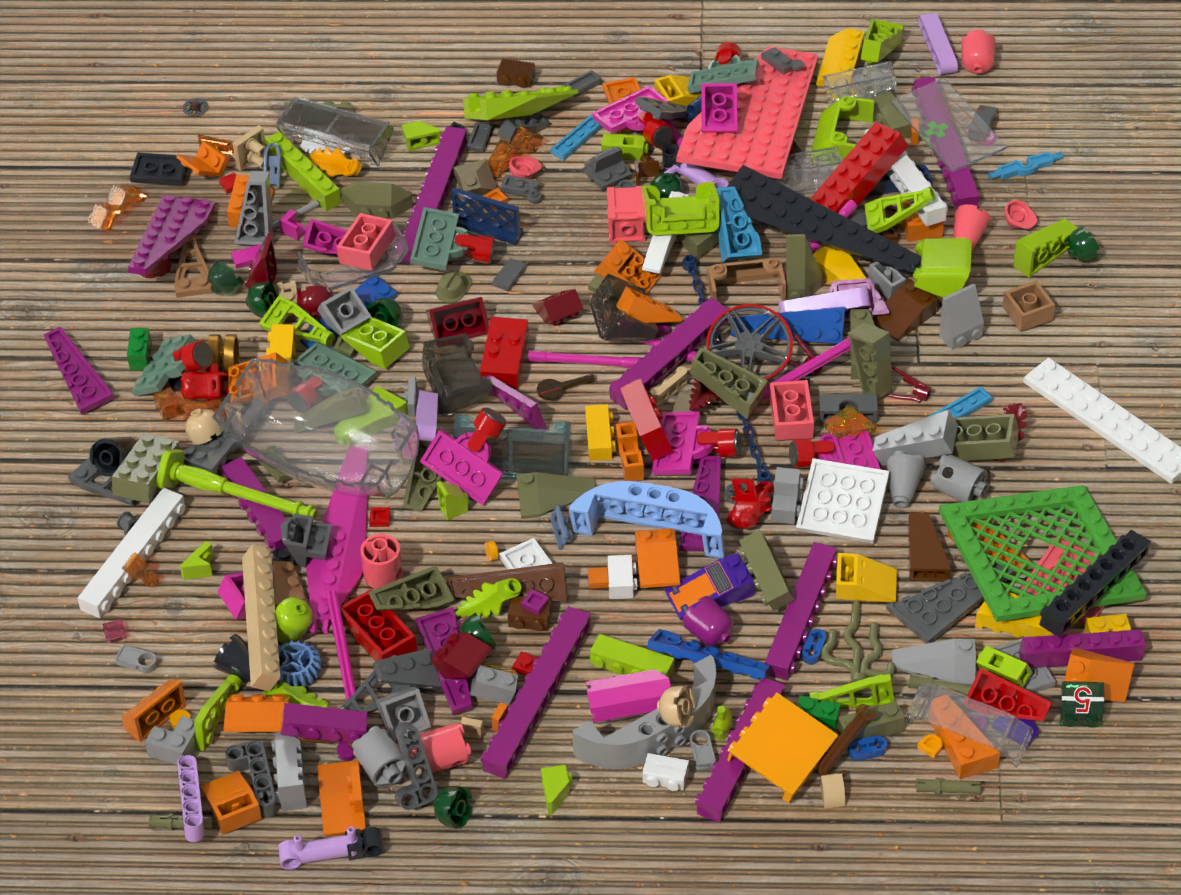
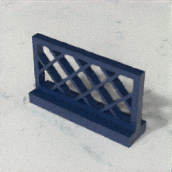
[451,187,523,245]

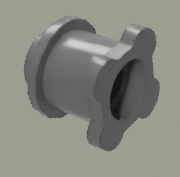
[117,511,140,535]

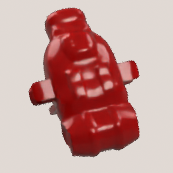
[181,363,229,407]
[727,478,774,530]

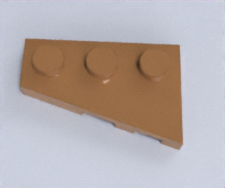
[272,561,309,608]

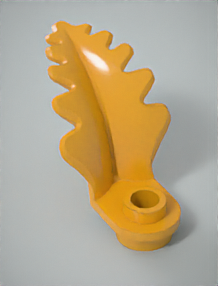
[308,147,362,177]

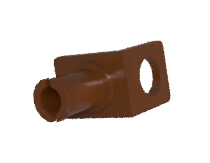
[635,154,659,186]

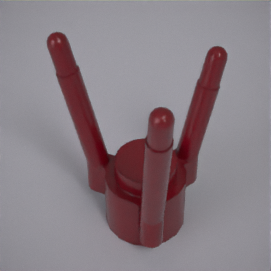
[788,335,824,375]
[887,366,932,403]

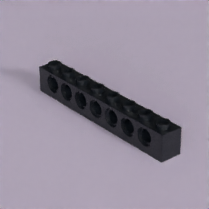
[1039,530,1151,638]

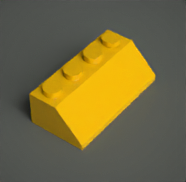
[816,28,864,92]

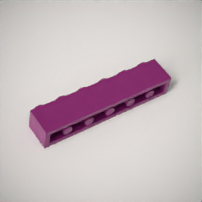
[220,457,286,551]
[1018,630,1146,668]

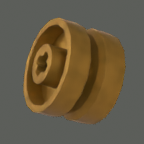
[208,334,239,374]

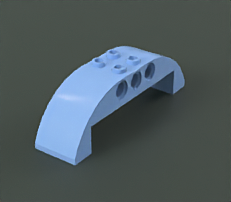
[569,481,725,558]

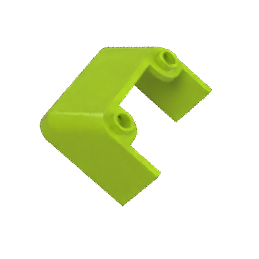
[811,96,875,165]

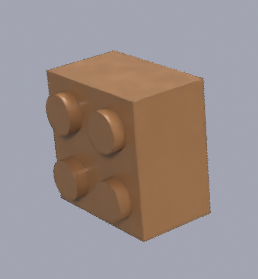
[1003,280,1055,332]

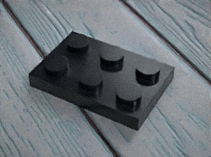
[130,152,188,185]

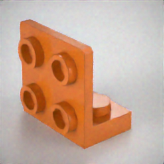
[176,141,230,177]

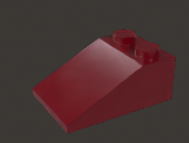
[245,232,278,292]

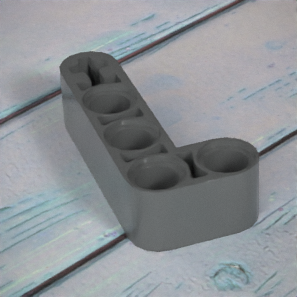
[395,722,438,810]
[225,740,277,818]

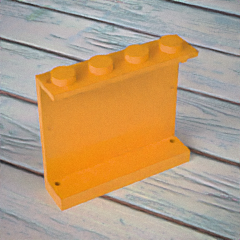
[727,692,838,803]

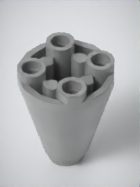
[887,451,925,508]

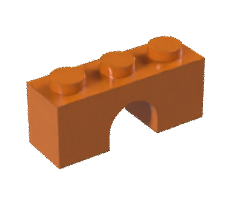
[616,422,644,481]

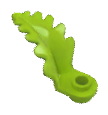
[456,578,521,619]
[263,682,329,708]

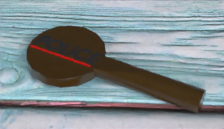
[537,373,595,400]

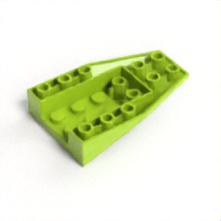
[463,86,578,120]

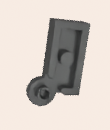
[761,47,804,75]
[500,175,542,203]

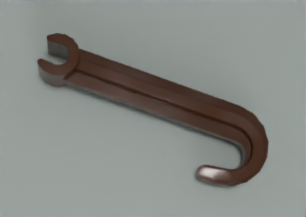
[818,704,876,778]

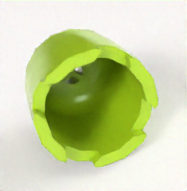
[275,597,313,645]

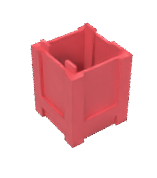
[607,186,645,243]

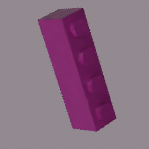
[281,703,367,743]

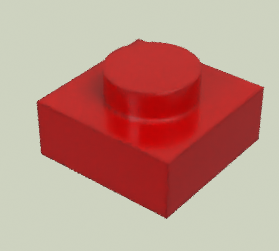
[512,651,537,676]

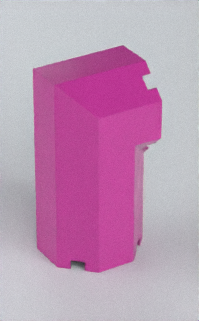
[586,670,671,724]

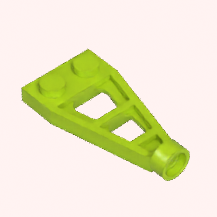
[865,186,936,233]
[259,296,335,346]
[809,674,895,708]
[194,675,242,751]

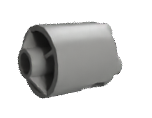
[930,454,988,502]
[352,726,407,788]

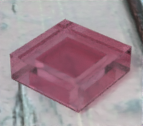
[102,619,126,643]

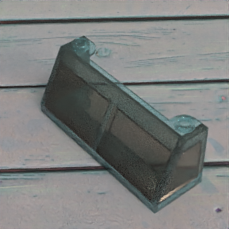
[453,414,572,478]

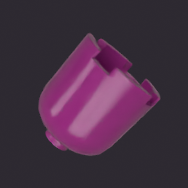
[682,596,734,647]

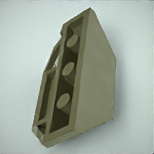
[341,181,413,219]

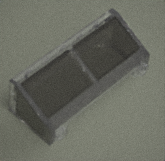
[275,97,394,167]

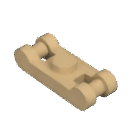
[277,280,297,319]
[650,366,687,408]

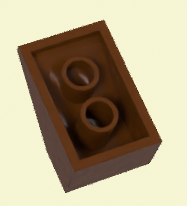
[872,279,938,342]

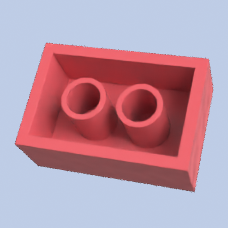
[337,213,395,271]
[769,380,814,440]

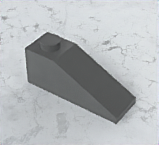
[497,113,551,145]

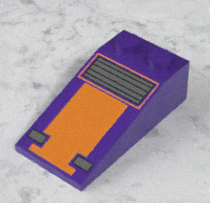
[665,553,754,621]

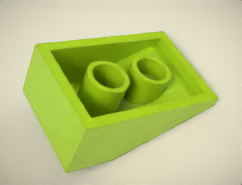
[340,317,410,369]

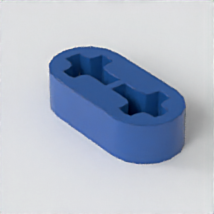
[802,629,826,665]
[848,736,887,761]

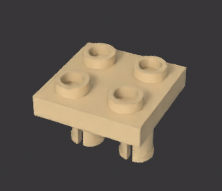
[232,125,266,171]

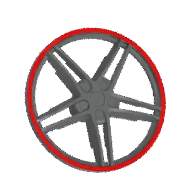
[706,304,793,380]

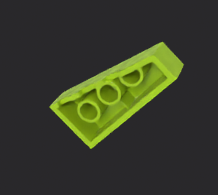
[861,19,905,63]
[1013,218,1078,278]

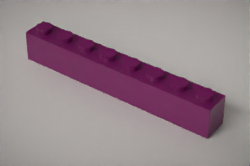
[609,297,728,410]
[765,542,838,681]
[695,678,785,823]

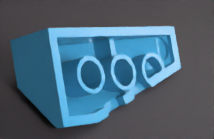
[716,186,762,263]

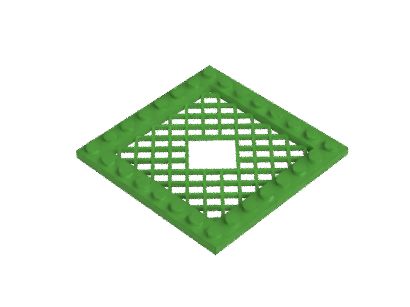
[938,485,1147,622]

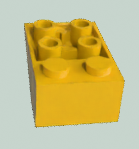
[654,75,701,106]
[836,553,897,602]

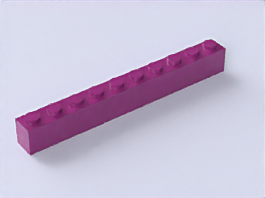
[911,76,979,209]
[397,126,467,263]
[481,606,591,779]

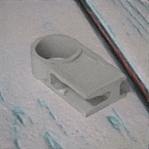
[115,644,158,673]
[690,730,716,771]

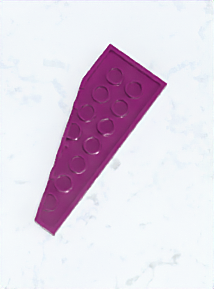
[128,195,215,275]

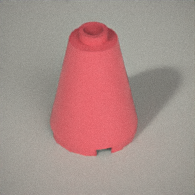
[954,204,991,252]

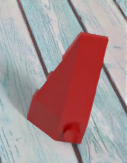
[963,668,1053,722]

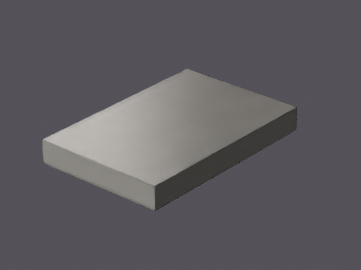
[993,636,1056,693]

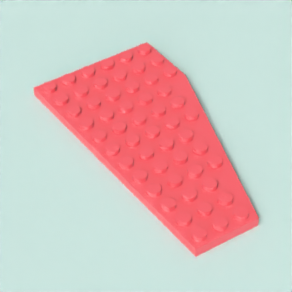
[676,46,818,179]

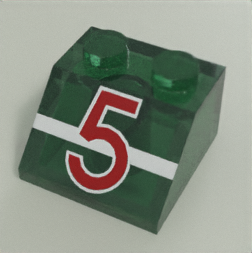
[1058,681,1104,728]

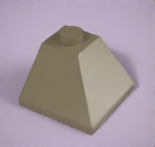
[453,159,496,200]

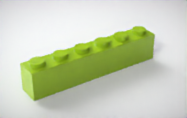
[265,131,341,212]

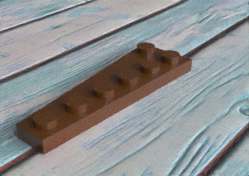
[446,562,568,603]

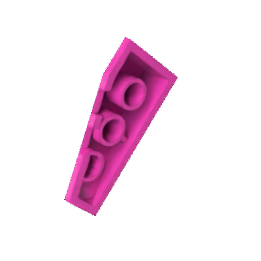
[302,218,348,254]

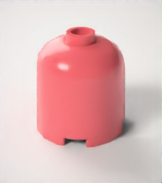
[962,30,996,74]

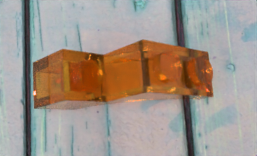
[488,126,544,178]
[87,184,147,231]
[153,387,225,421]

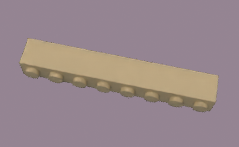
[242,544,280,691]

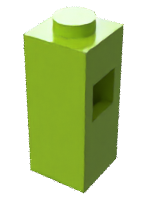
[601,133,648,161]
[976,645,1032,688]

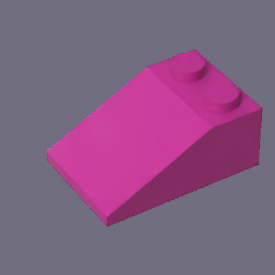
[701,83,738,132]
[218,573,246,620]

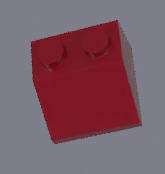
[532,289,583,325]
[431,632,492,679]

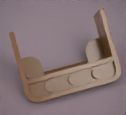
[706,258,786,301]

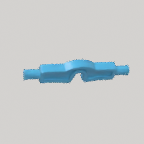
[988,151,1063,180]

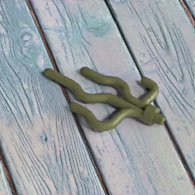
[821,601,895,693]

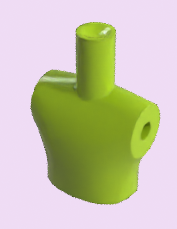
[711,706,732,740]

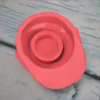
[509,156,542,179]
[1004,200,1037,229]

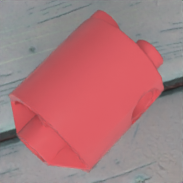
[360,534,403,589]
[411,723,471,774]

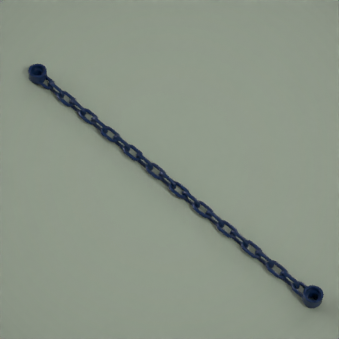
[682,255,772,484]

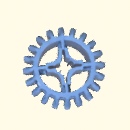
[276,639,322,687]

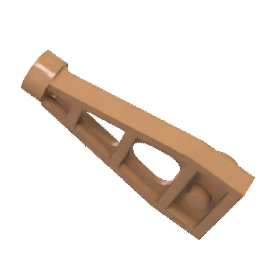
[174,235,213,298]

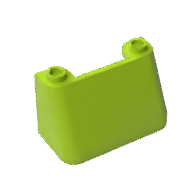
[642,182,719,235]
[913,238,972,298]

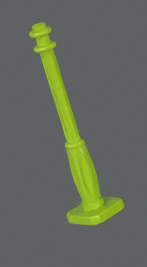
[155,449,318,521]

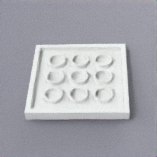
[796,458,890,544]

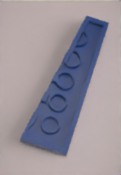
[300,274,397,349]
[731,306,845,344]
[647,629,770,680]

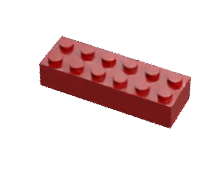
[810,122,909,213]

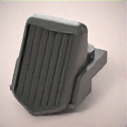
[583,147,632,191]
[280,514,332,568]

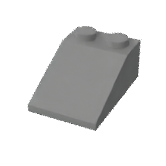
[939,283,984,350]

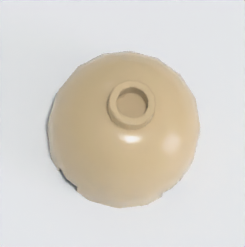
[185,408,225,445]
[657,686,695,728]

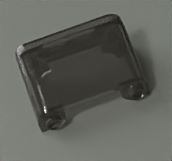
[590,273,658,342]
[422,333,493,416]

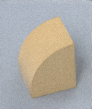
[820,773,845,808]

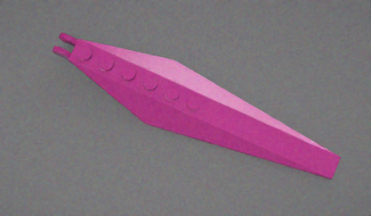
[306,447,369,634]

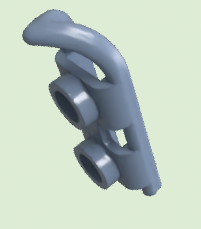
[263,143,281,188]
[551,504,572,550]

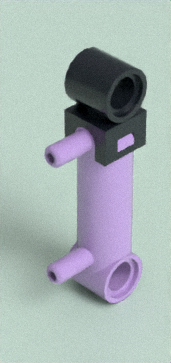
[662,144,729,188]
[278,827,384,870]

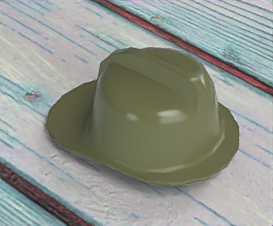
[436,272,472,303]

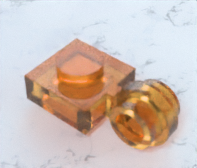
[121,552,159,587]

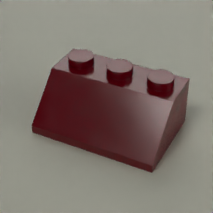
[426,297,489,346]

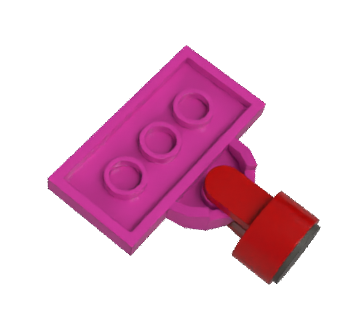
[592,86,673,148]
[420,407,507,505]
[652,411,742,475]
[789,418,881,470]

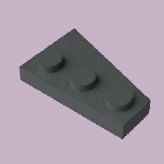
[373,649,442,689]

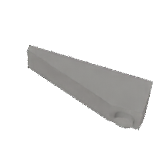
[892,639,976,686]

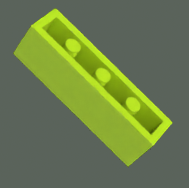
[590,634,674,679]

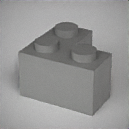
[868,262,908,299]
[771,467,803,524]
[145,716,196,765]

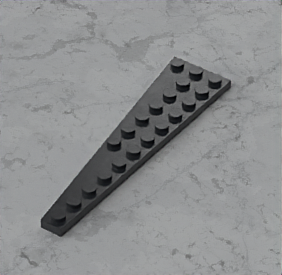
[727,165,921,275]

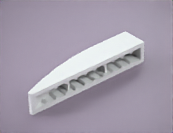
[642,191,689,274]

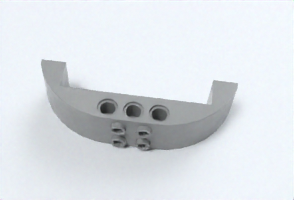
[572,655,716,769]

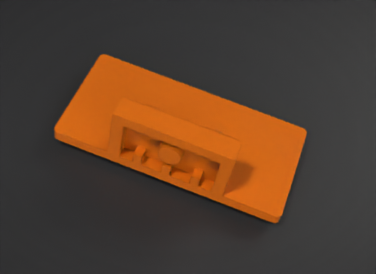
[317,760,366,837]

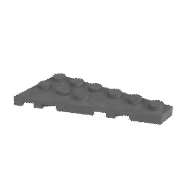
[183,399,274,474]
[886,558,1015,644]

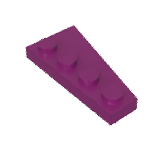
[484,375,548,434]

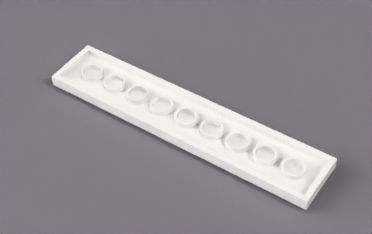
[1023,358,1181,484]

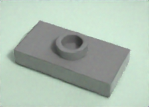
[405,376,417,417]

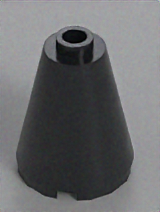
[89,437,136,476]
[213,634,251,682]

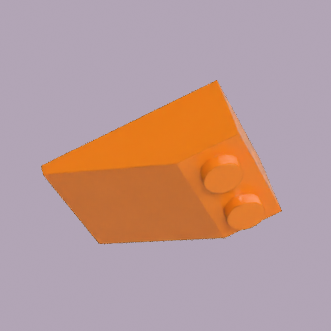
[896,201,944,242]
[616,286,683,323]
[635,528,680,588]
[1062,647,1135,702]

